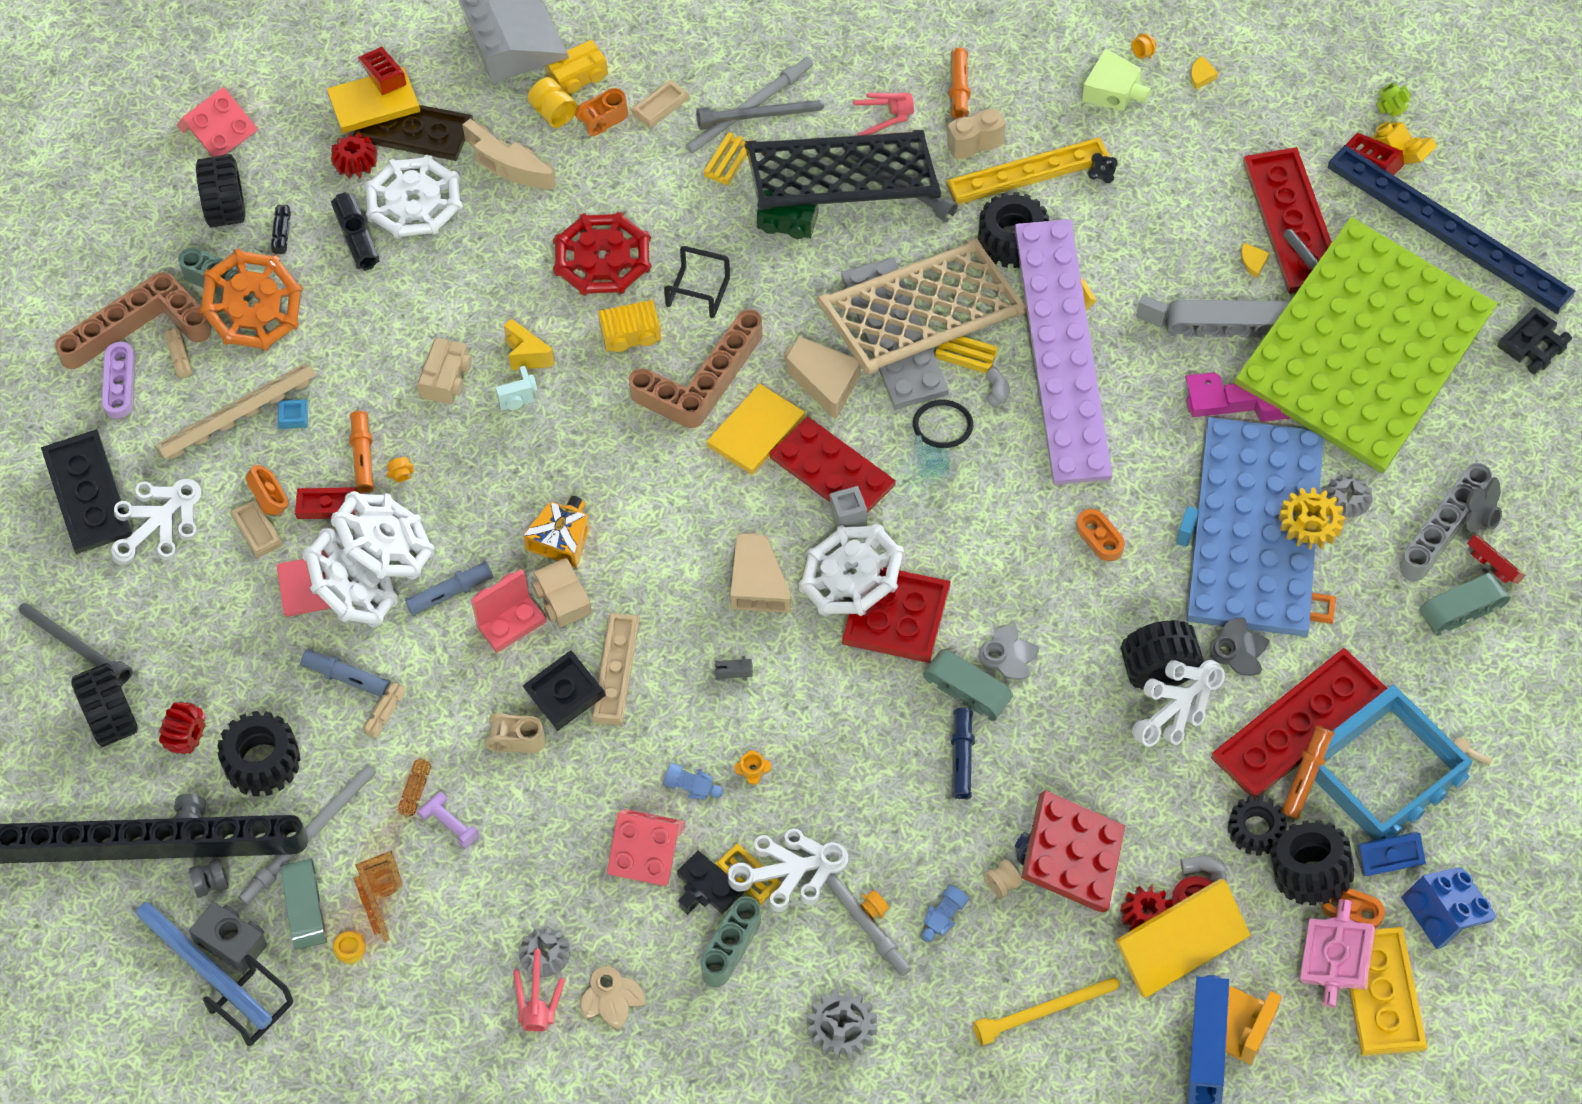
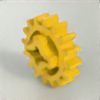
[1278,487,1345,550]

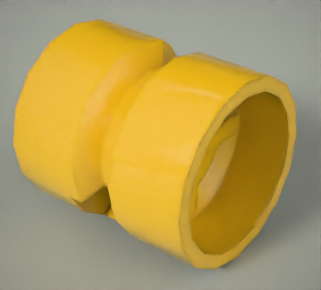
[527,77,578,128]

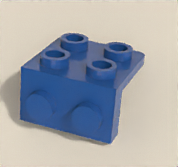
[1401,867,1496,949]

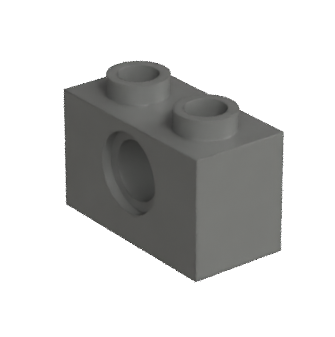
[189,901,267,975]

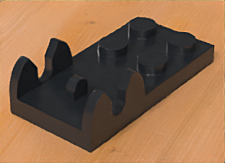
[41,429,132,554]

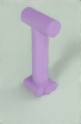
[417,791,479,849]

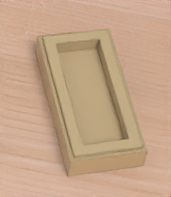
[632,79,689,128]
[230,499,283,559]

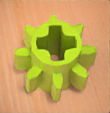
[1376,82,1411,117]

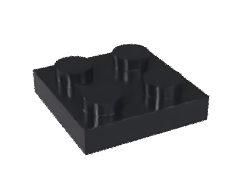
[522,650,606,731]

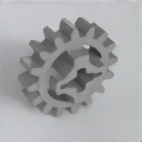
[807,989,877,1060]

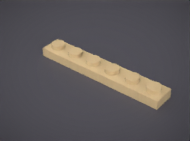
[154,363,316,460]

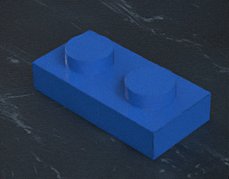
[1356,832,1426,876]

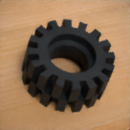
[1228,795,1287,856]

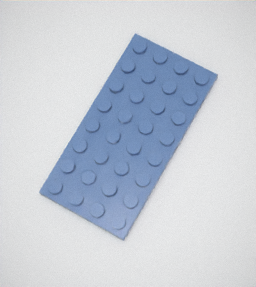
[1187,417,1324,637]

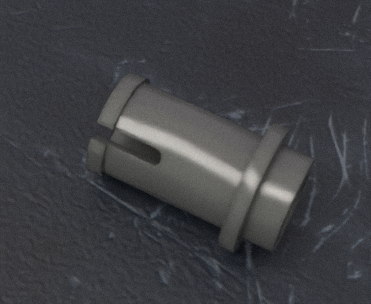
[715,656,753,680]

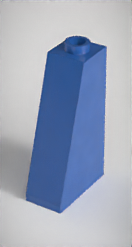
[1188,975,1229,1104]

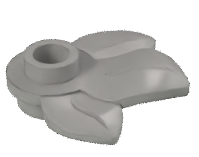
[980,625,1039,680]

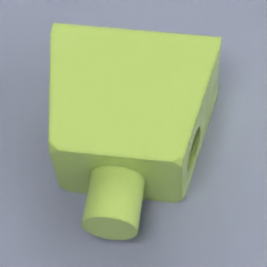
[1082,49,1151,111]

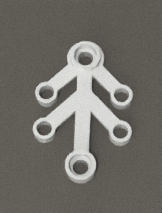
[111,479,201,565]
[1132,660,1225,747]
[728,828,848,912]

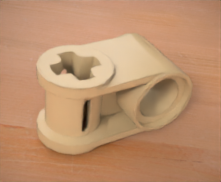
[485,713,546,753]

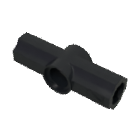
[331,192,380,271]

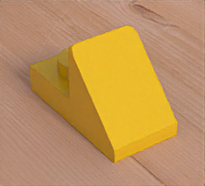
[503,318,555,370]

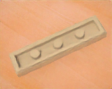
[592,613,640,726]

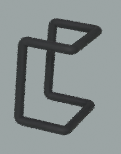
[664,246,730,318]
[203,954,293,1046]

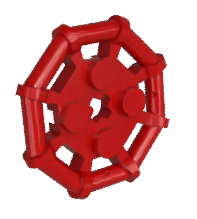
[552,212,652,296]

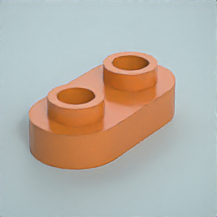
[245,465,289,516]
[1076,509,1125,561]
[1321,888,1385,929]

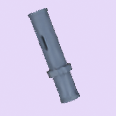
[405,561,494,617]
[300,648,391,698]

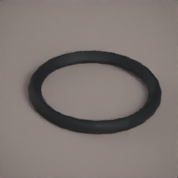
[913,400,974,448]

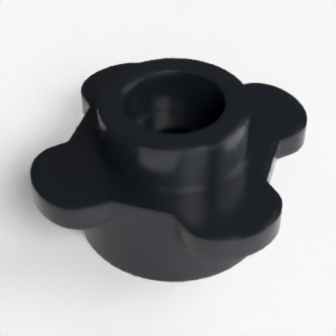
[1088,153,1118,183]

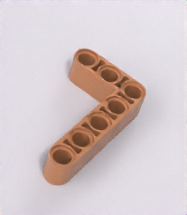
[55,272,211,369]
[629,309,763,428]

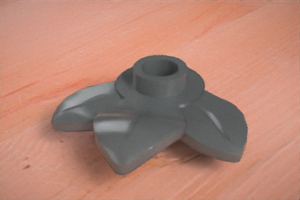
[1465,477,1502,532]
[1210,618,1269,676]

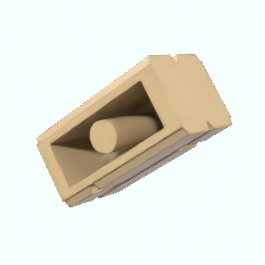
[417,337,472,404]

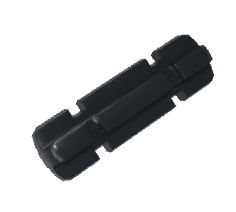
[271,205,291,254]

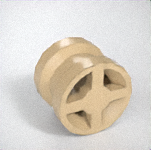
[983,859,1023,899]

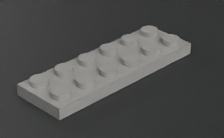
[841,257,949,410]

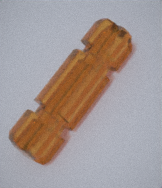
[397,758,432,817]

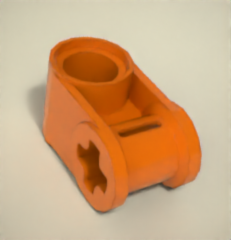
[575,88,628,137]

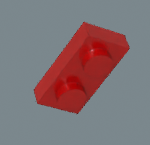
[295,487,357,519]
[1467,535,1526,584]

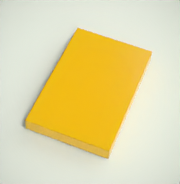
[327,67,420,134]
[706,383,805,476]

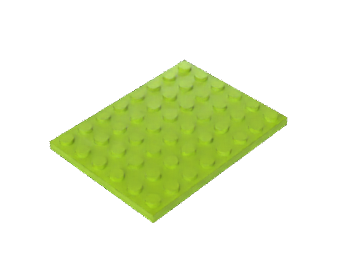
[1234,216,1498,474]

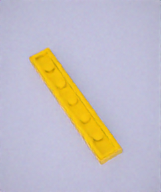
[946,137,1110,205]

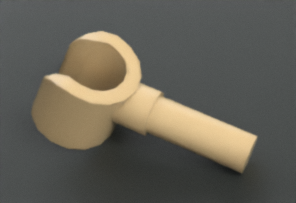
[1453,738,1492,766]

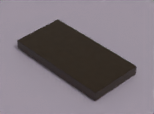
[353,105,473,161]

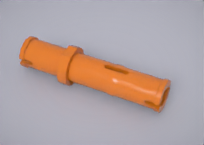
[949,47,971,119]
[349,411,374,494]
[1281,725,1335,819]

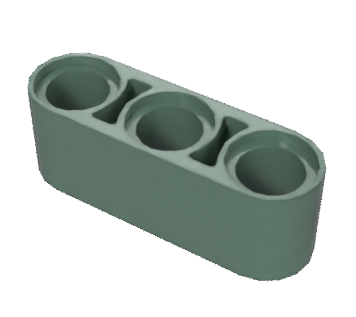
[178,247,254,302]
[1420,573,1511,636]
[923,649,1013,721]
[280,858,327,950]
[700,896,761,987]

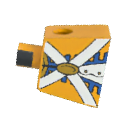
[523,496,590,568]

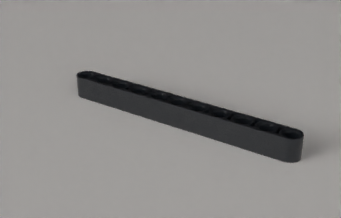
[0,815,308,864]

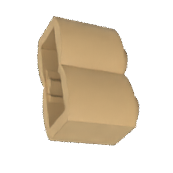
[947,109,1006,159]
[531,558,592,628]

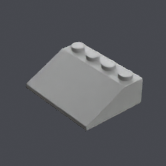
[459,0,569,83]

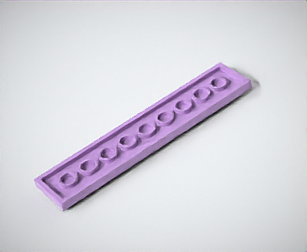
[1015,219,1112,485]

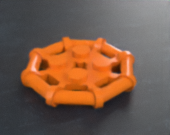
[199,248,303,351]

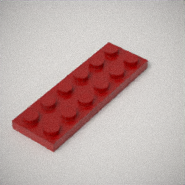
[1243,147,1332,294]
[1211,648,1388,800]

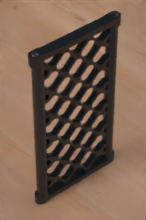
[744,130,941,210]

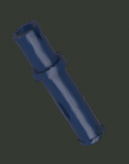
[951,708,975,800]

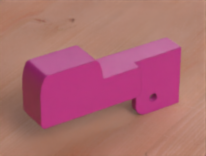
[1185,373,1291,422]

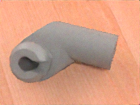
[986,368,1010,407]
[1180,855,1227,882]

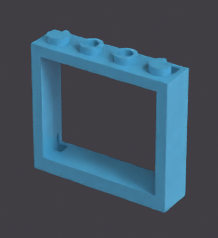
[1301,684,1473,840]

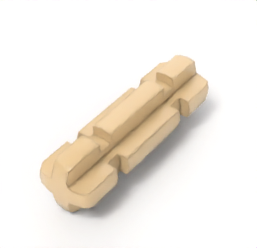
[165,328,192,379]
[363,682,405,738]

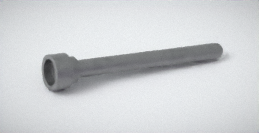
[696,100,824,130]

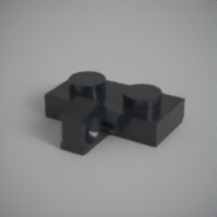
[676,850,744,915]

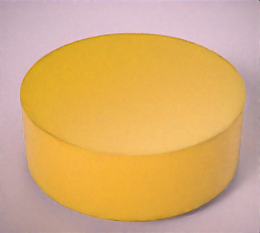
[333,931,366,964]

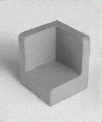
[830,486,867,528]

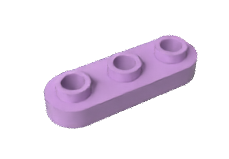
[102,342,135,419]

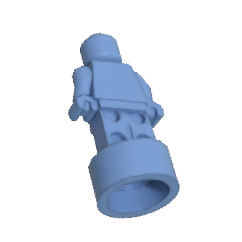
[663,762,724,800]
[921,884,969,942]

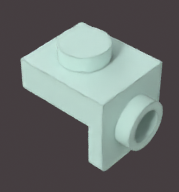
[496,366,537,410]

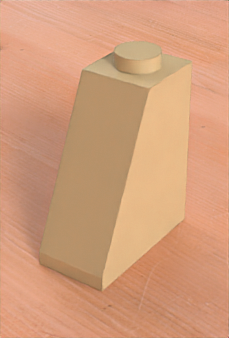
[784,336,861,418]
[730,533,791,613]

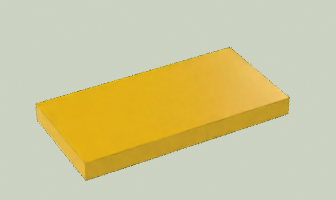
[1115,878,1251,998]
[1348,927,1427,1056]

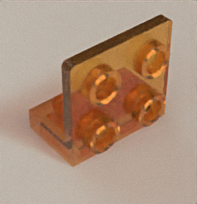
[353,851,403,943]

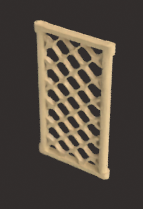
[817,238,1027,375]

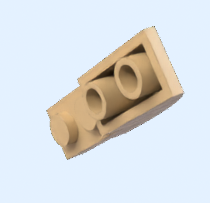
[463,118,556,190]

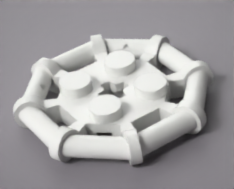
[363,155,463,239]
[331,491,434,580]
[798,524,905,617]
[303,528,398,627]

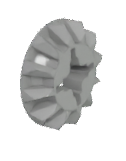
[1326,474,1373,517]
[518,927,570,977]

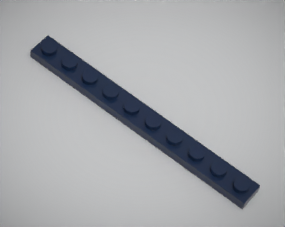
[1327,145,1576,315]

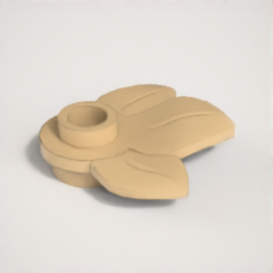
[580,966,645,1029]

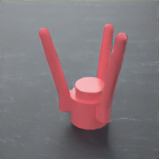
[853,92,914,136]
[513,948,565,1031]

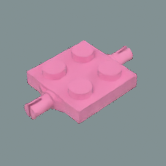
[1300,899,1375,1008]

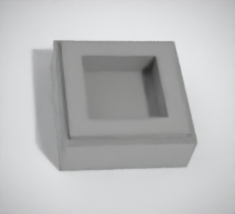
[1136,295,1168,328]

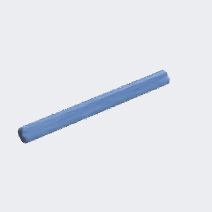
[136,902,272,1030]

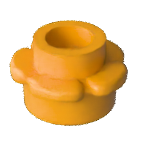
[1131,33,1156,59]
[386,457,414,483]
[860,890,889,919]

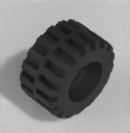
[196,154,246,228]
[978,192,1049,268]
[1120,620,1204,690]
[71,662,138,747]
[217,711,301,797]
[1270,820,1354,906]

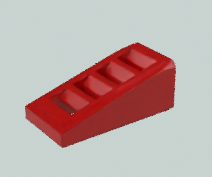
[358,46,407,96]
[1346,132,1404,175]

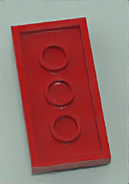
[770,417,896,513]

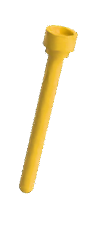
[972,978,1120,1046]

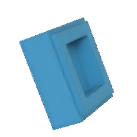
[278,399,308,429]
[1177,506,1198,547]

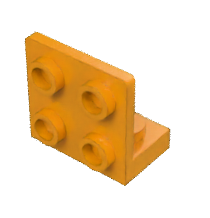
[1225,985,1282,1065]

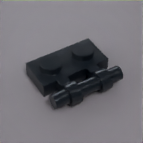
[1497,307,1572,374]

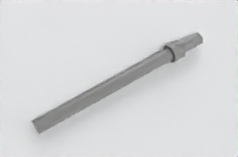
[685,57,813,154]
[238,764,376,905]
[790,828,911,976]

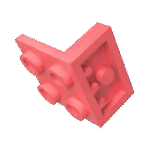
[176,87,257,157]
[277,550,331,617]
[471,569,547,653]
[607,809,685,886]

